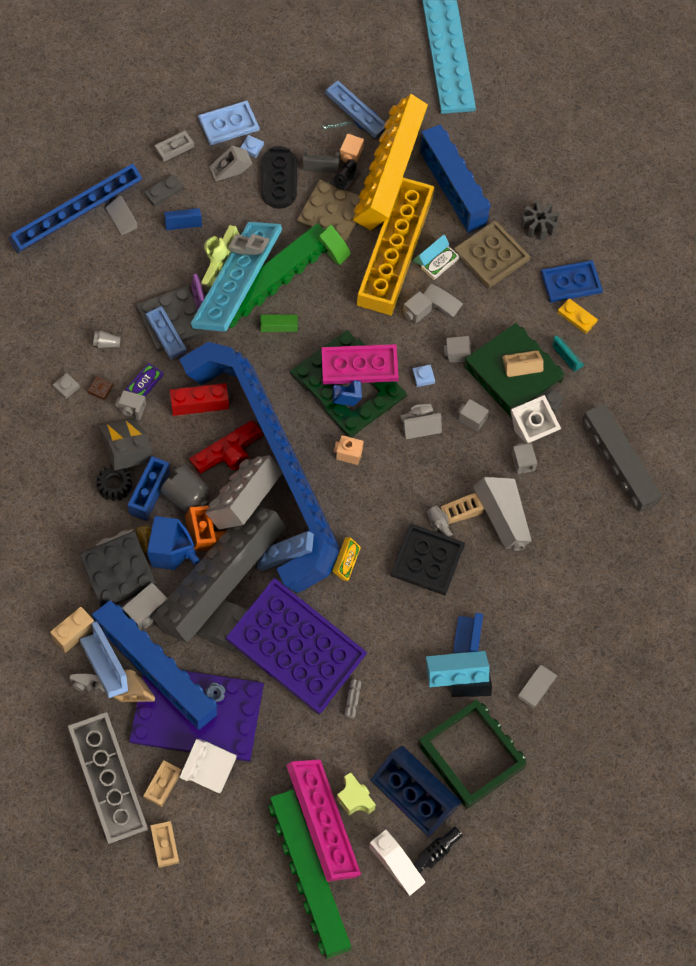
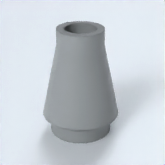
[93,330,121,348]

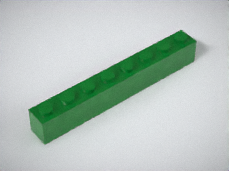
[228,223,328,328]
[268,789,351,959]

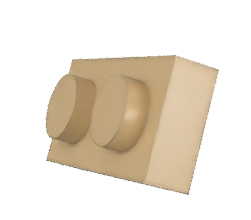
[143,760,182,807]
[150,821,179,868]

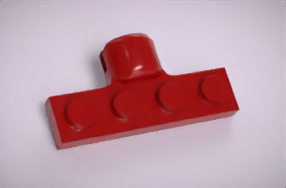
[189,420,263,474]

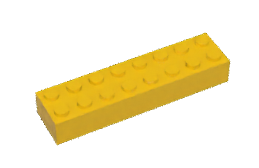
[353,94,428,231]
[357,178,434,316]

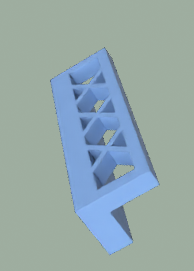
[80,622,128,698]

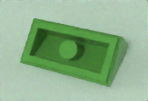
[261,315,298,332]

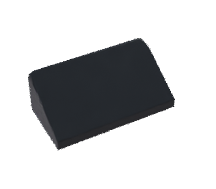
[451,673,492,697]

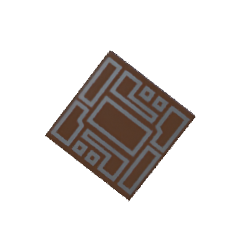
[88,376,114,401]

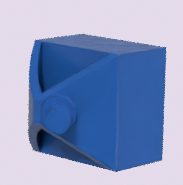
[147,516,200,570]

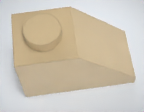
[114,670,155,702]

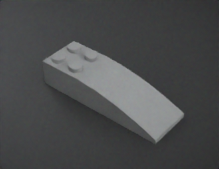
[68,712,148,844]

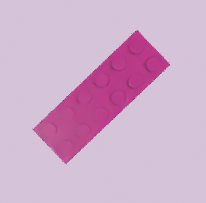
[286,760,361,882]

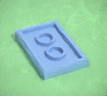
[198,101,260,146]

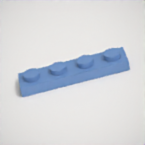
[325,81,385,139]
[256,531,314,571]

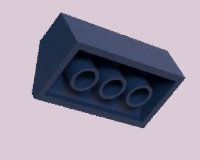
[370,746,462,837]

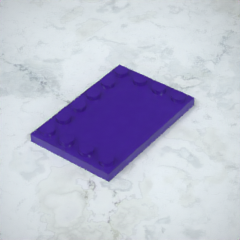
[225,578,367,715]
[129,670,264,762]

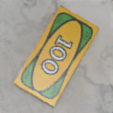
[332,537,361,581]

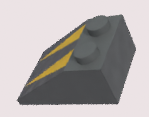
[98,418,152,471]

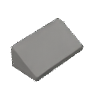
[105,196,137,235]
[403,413,442,439]

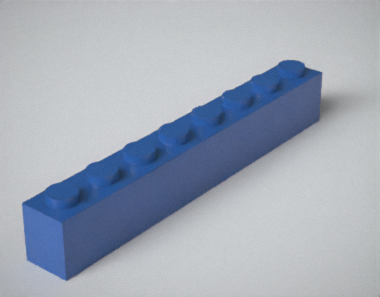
[8,163,142,254]
[92,600,217,730]

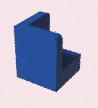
[332,380,362,406]

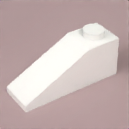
[369,830,425,896]

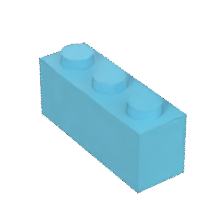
[426,651,489,687]

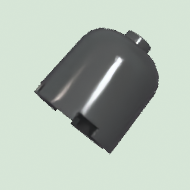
[161,464,210,513]

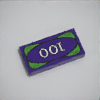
[125,363,164,396]

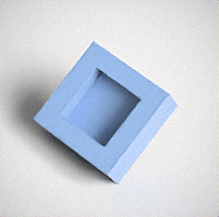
[240,135,264,158]
[412,365,435,387]

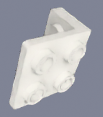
[179,739,237,793]

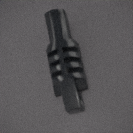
[414,827,463,873]

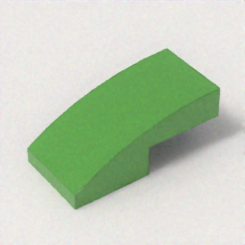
[317,225,351,265]

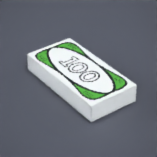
[421,246,459,280]

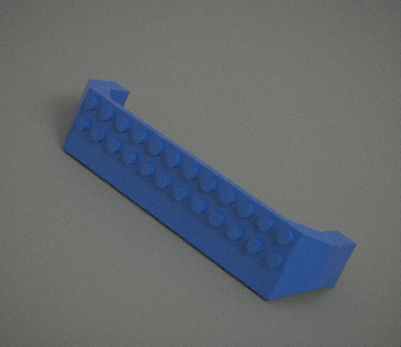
[180,342,340,593]

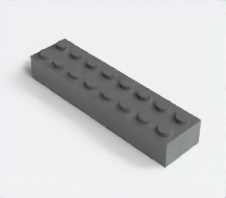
[152,506,286,643]

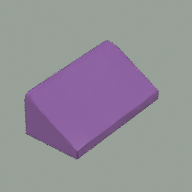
[191,274,207,311]

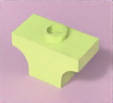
[337,772,376,815]

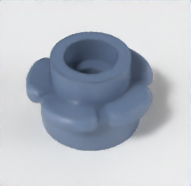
[205,683,225,702]

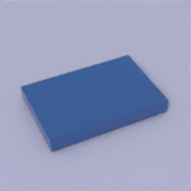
[540,260,603,303]

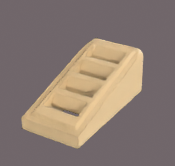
[441,493,484,524]

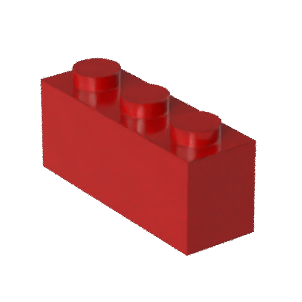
[170,383,229,416]

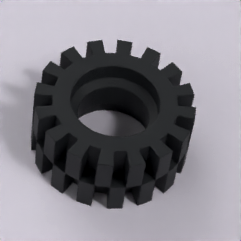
[96,464,132,501]

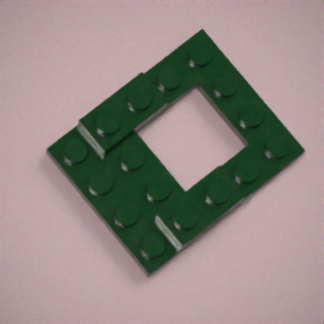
[290,330,407,438]

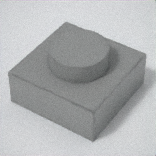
[53,373,80,399]

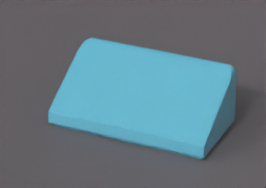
[412,235,449,266]

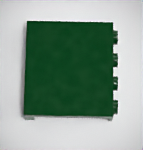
[464,323,565,418]

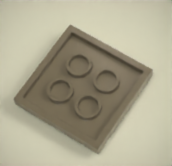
[297,180,360,243]
[454,220,531,289]

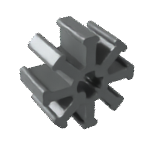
[521,201,559,240]

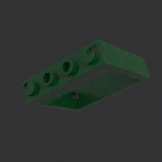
[418,699,527,810]

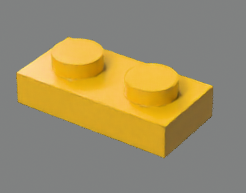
[557,298,598,334]

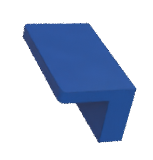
[164,208,202,230]
[453,613,483,654]

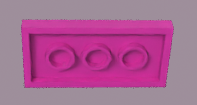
[322,344,399,384]

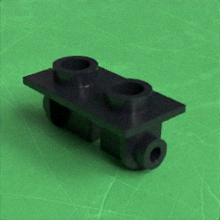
[330,159,360,190]

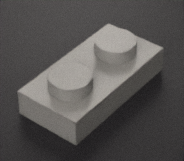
[154,131,194,162]

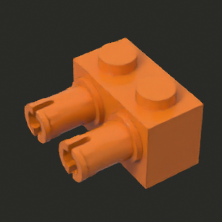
[185,506,227,552]

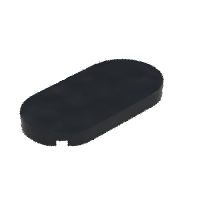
[261,146,297,209]

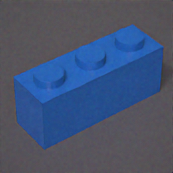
[128,456,171,521]

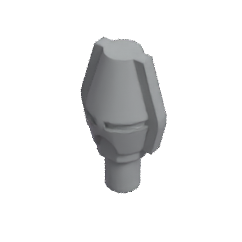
[400,404,434,422]
[427,505,453,537]

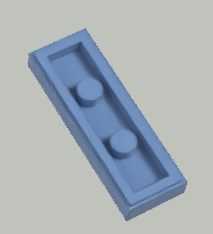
[145,306,187,360]

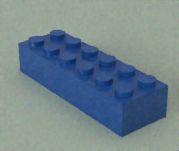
[419,124,491,233]

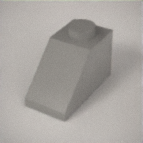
[209,146,252,181]

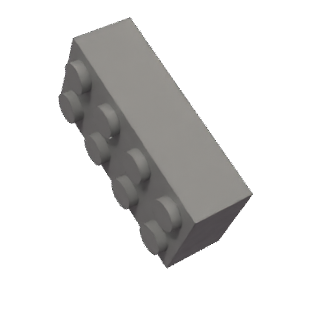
[205,455,283,530]

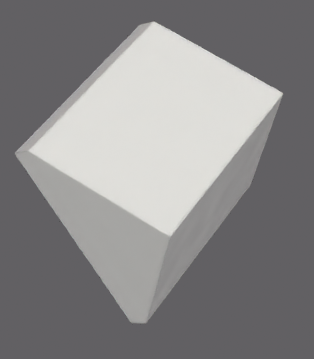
[511,395,561,444]

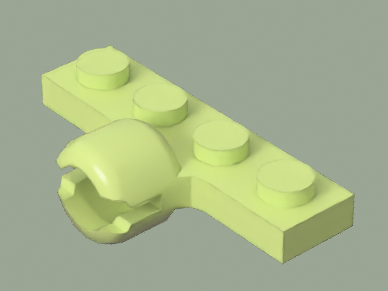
[201,225,240,293]

